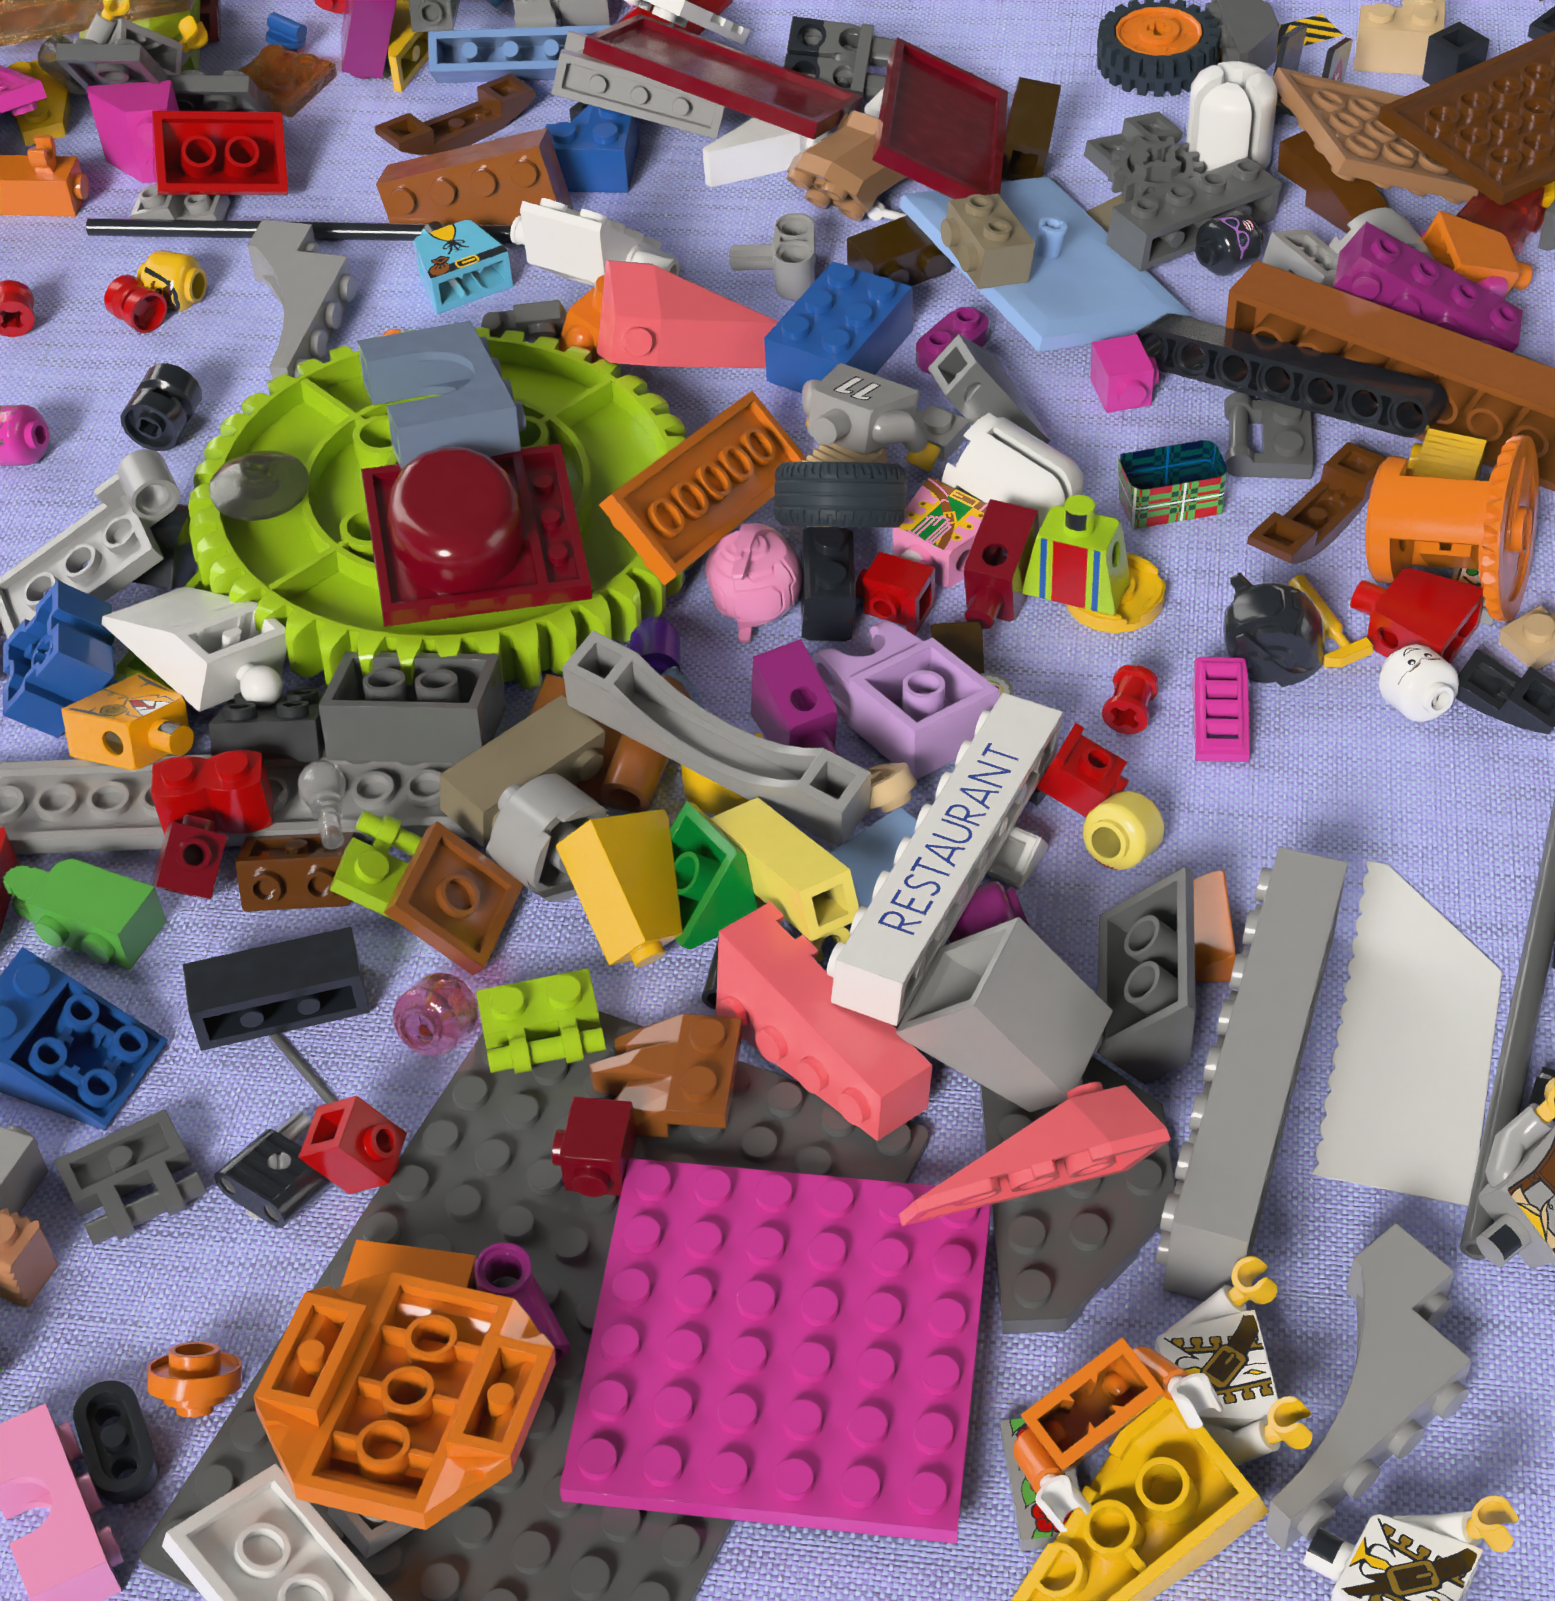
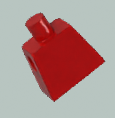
[1350,568,1485,664]

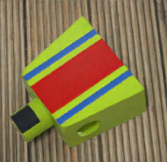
[1022,495,1130,616]

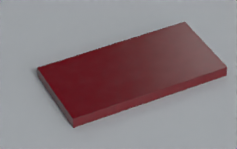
[583,14,864,140]
[872,37,1008,199]

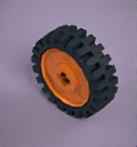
[1097,0,1220,97]

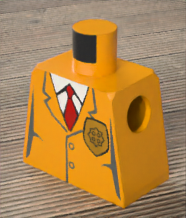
[61,673,194,770]

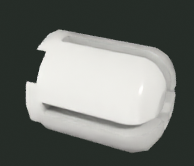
[1187,61,1277,173]
[941,413,1084,530]

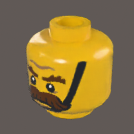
[137,250,207,311]

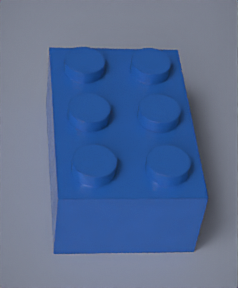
[764,262,913,393]

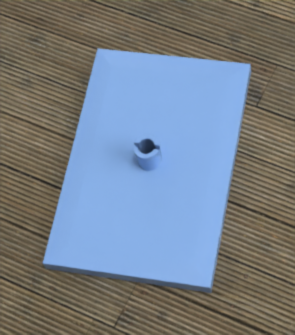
[900,176,1192,352]

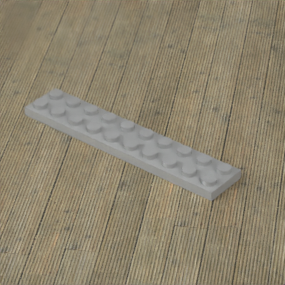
[0,750,471,854]

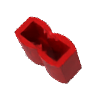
[151,750,274,836]

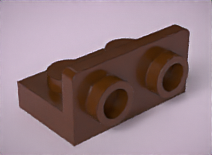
[235,832,355,912]

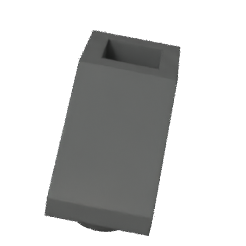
[1205,0,1279,70]

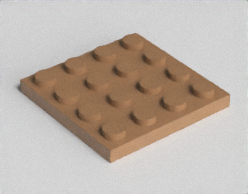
[1272,67,1486,205]

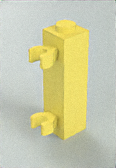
[710,797,859,962]

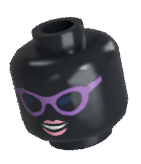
[1195,210,1263,276]

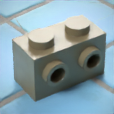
[941,194,1035,289]

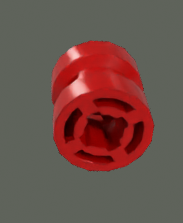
[104,274,167,334]

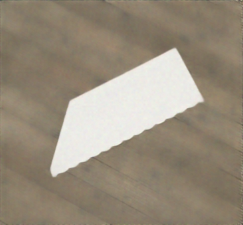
[1312,861,1502,1206]

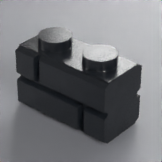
[800,527,856,642]

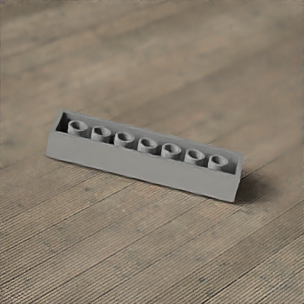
[1156,847,1348,1301]

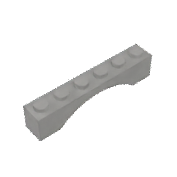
[562,631,871,847]

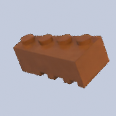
[376,127,574,225]

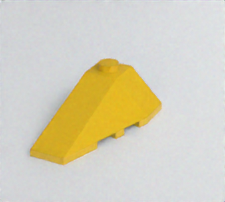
[1011,1397,1269,1601]

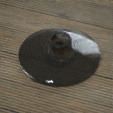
[209,451,310,521]

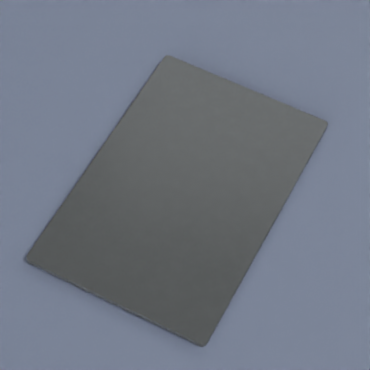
[139,1011,929,1601]

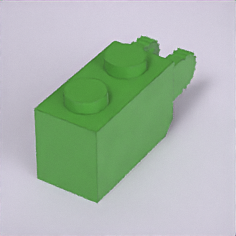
[3,858,167,970]

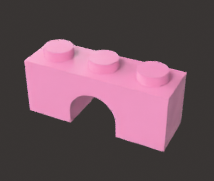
[0,1403,125,1601]

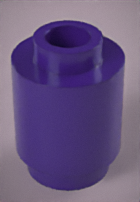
[629,617,681,680]

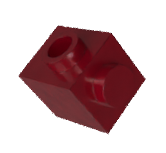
[152,814,227,900]
[552,1096,637,1197]

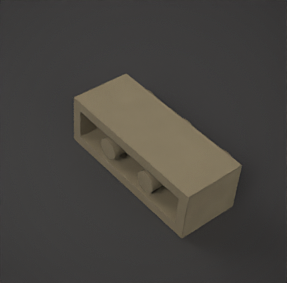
[440,695,605,847]

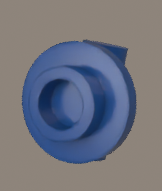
[266,12,307,54]

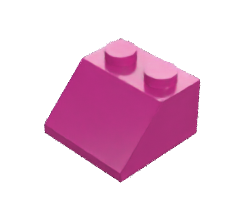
[87,80,179,183]

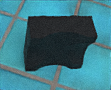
[208,688,325,762]

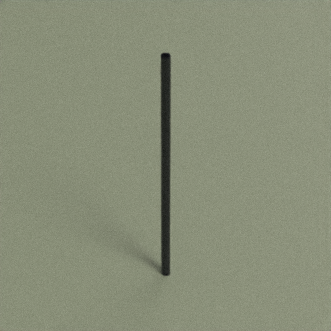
[86,219,513,243]

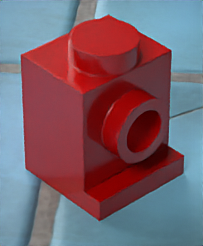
[855,551,935,636]
[1036,722,1130,817]

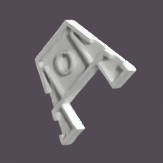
[624,0,750,45]

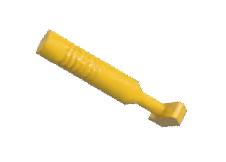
[1288,574,1373,668]

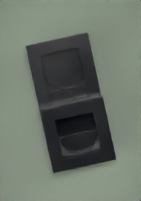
[1456,649,1555,734]

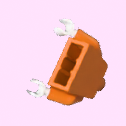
[1013,1337,1223,1532]

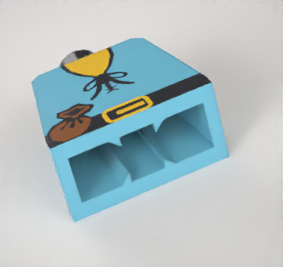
[413,220,513,315]

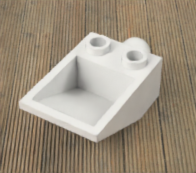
[102,586,287,712]

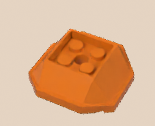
[253,1272,556,1530]

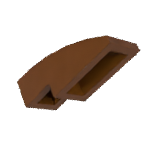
[1277,130,1389,234]

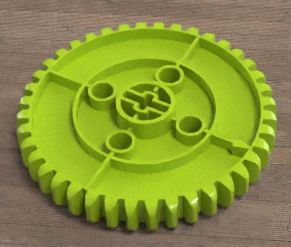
[188,327,694,690]

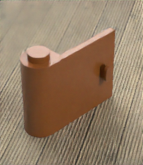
[529,674,691,813]

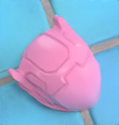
[705,523,803,643]

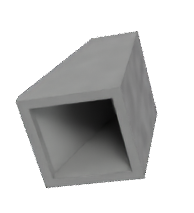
[896,917,1113,1112]

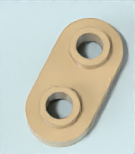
[865,762,917,813]

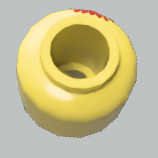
[1082,791,1165,871]

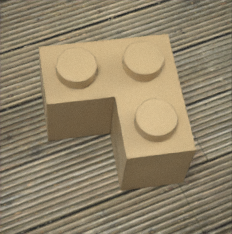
[1353,0,1445,75]

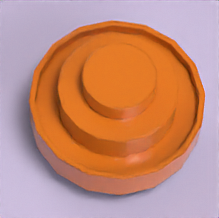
[147,1341,242,1418]

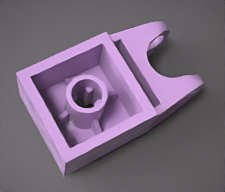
[812,621,999,780]

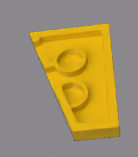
[7,55,75,146]

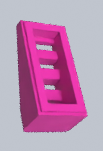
[1192,657,1250,762]

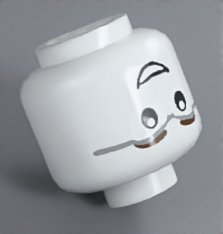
[1378,644,1459,723]

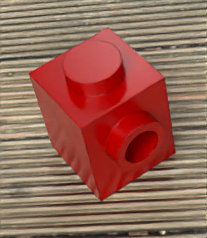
[298,1095,407,1194]

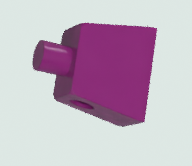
[751,639,841,757]

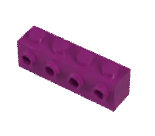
[1333,221,1523,353]

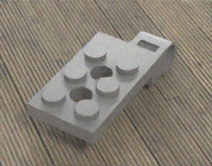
[0,449,180,639]

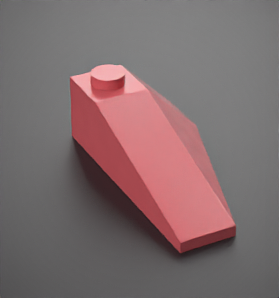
[597,260,779,368]
[898,1082,1171,1226]

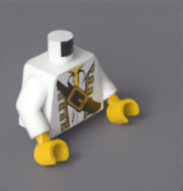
[1155,1256,1313,1467]
[1303,1495,1519,1601]

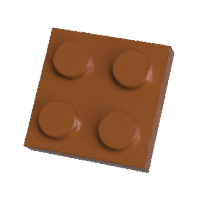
[383,821,524,975]

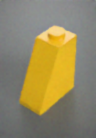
[555,809,682,968]

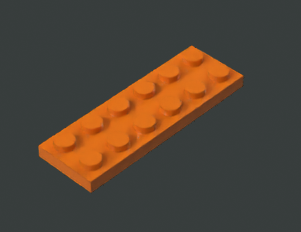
[599,390,806,586]

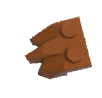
[589,1014,743,1138]

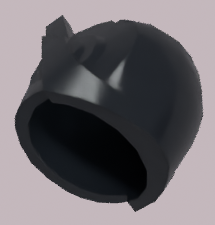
[1223,573,1325,687]

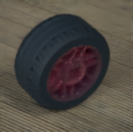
[774,462,907,528]

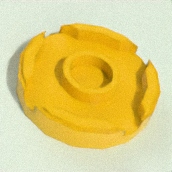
[1066,553,1166,633]

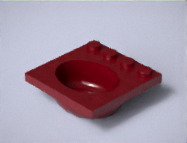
[361,444,592,627]

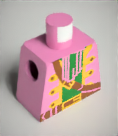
[893,477,1005,587]

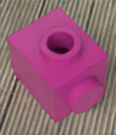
[1090,334,1159,413]

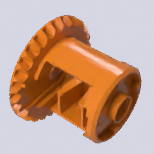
[1365,435,1539,622]

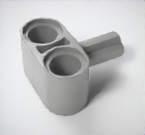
[729,213,816,300]

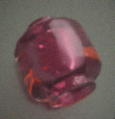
[393,972,478,1057]

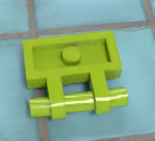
[329,810,422,921]
[476,968,606,1074]

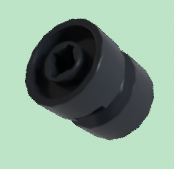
[120,363,202,451]

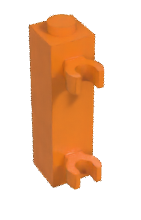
[0,135,89,217]

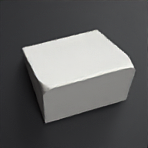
[986,826,1049,889]

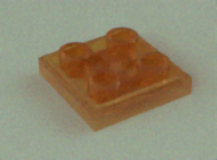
[238,45,337,118]

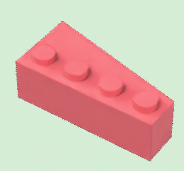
[716,902,932,1141]

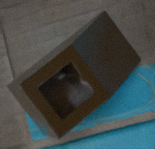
[1002,77,1061,181]

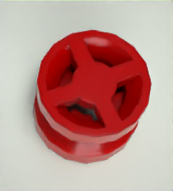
[0,280,35,337]

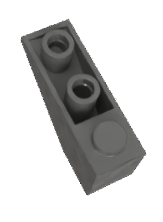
[928,334,1051,444]

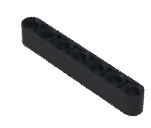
[1135,313,1449,438]

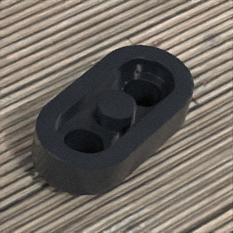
[73,1380,160,1504]

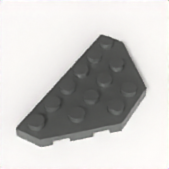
[979,1056,1175,1334]

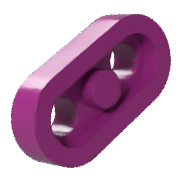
[916,307,989,374]

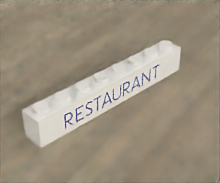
[827,692,1063,1026]

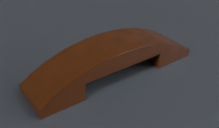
[375,73,535,155]
[1247,442,1387,564]

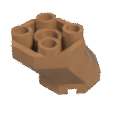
[786,110,906,222]

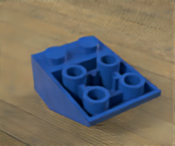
[0,947,168,1130]

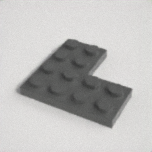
[56,38,272,112]

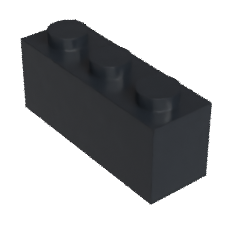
[183,927,370,1051]

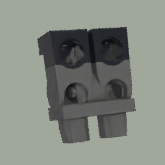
[784,16,896,113]

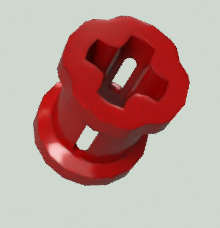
[1102,665,1159,735]

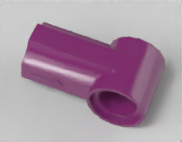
[474,1242,571,1366]

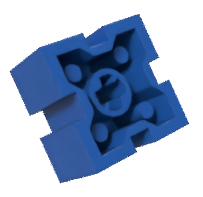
[3,580,119,738]

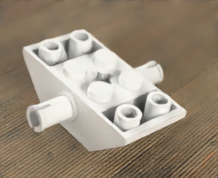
[510,198,680,286]

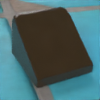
[930,622,985,674]

